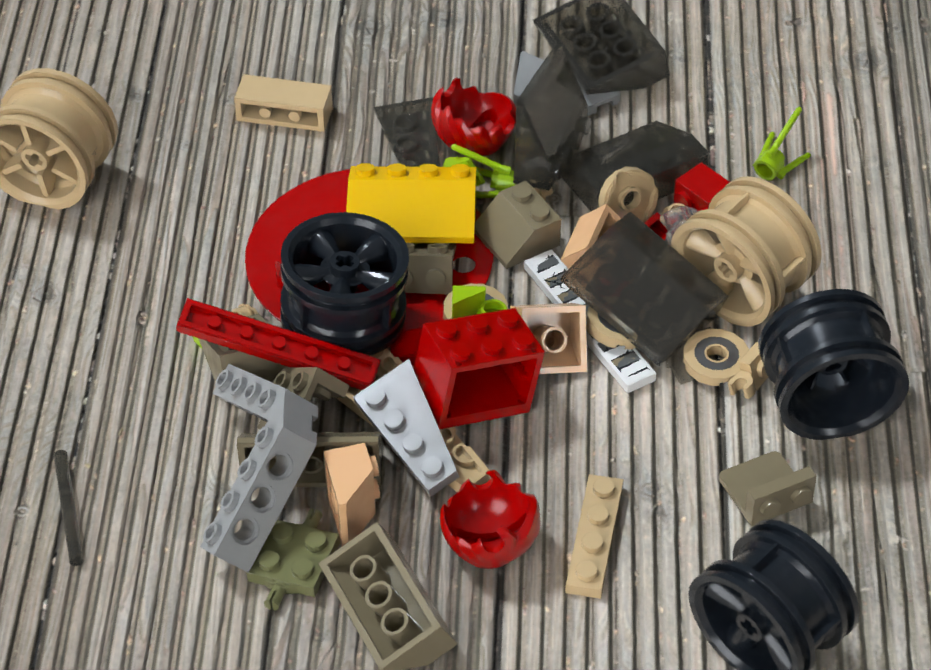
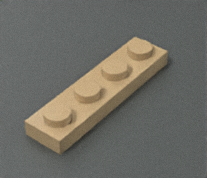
[565,474,624,599]

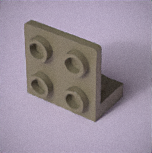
[258,367,349,430]

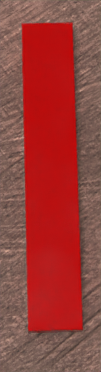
[176,298,381,390]

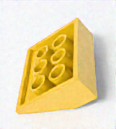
[346,163,476,244]

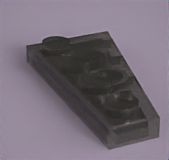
[374,97,441,167]

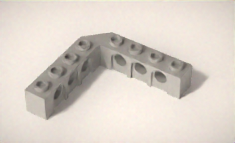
[200,364,318,573]

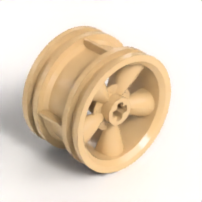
[671,176,822,327]

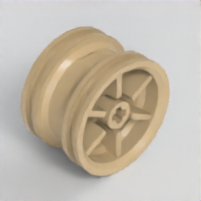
[0,68,118,210]

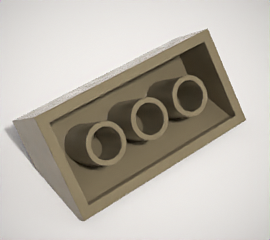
[237,431,382,487]
[318,522,458,670]

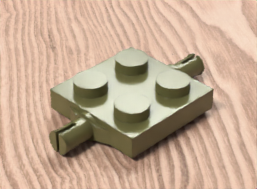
[246,508,340,611]

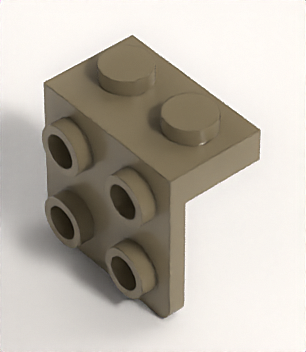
[404,243,456,294]
[719,451,817,527]

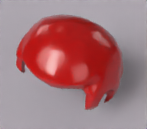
[431,77,519,156]
[440,470,541,569]

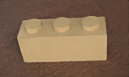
[234,74,333,132]

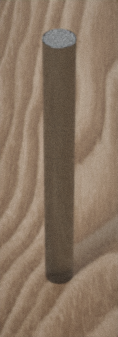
[53,450,84,566]

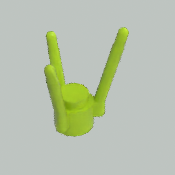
[753,107,811,180]
[451,144,520,198]

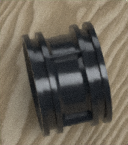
[280,212,409,356]
[758,289,909,440]
[689,519,860,670]

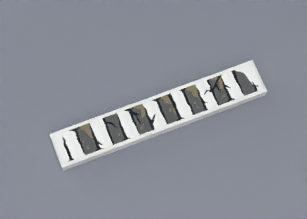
[524,249,656,394]

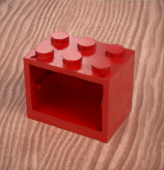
[414,308,545,430]

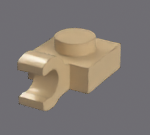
[728,342,769,399]

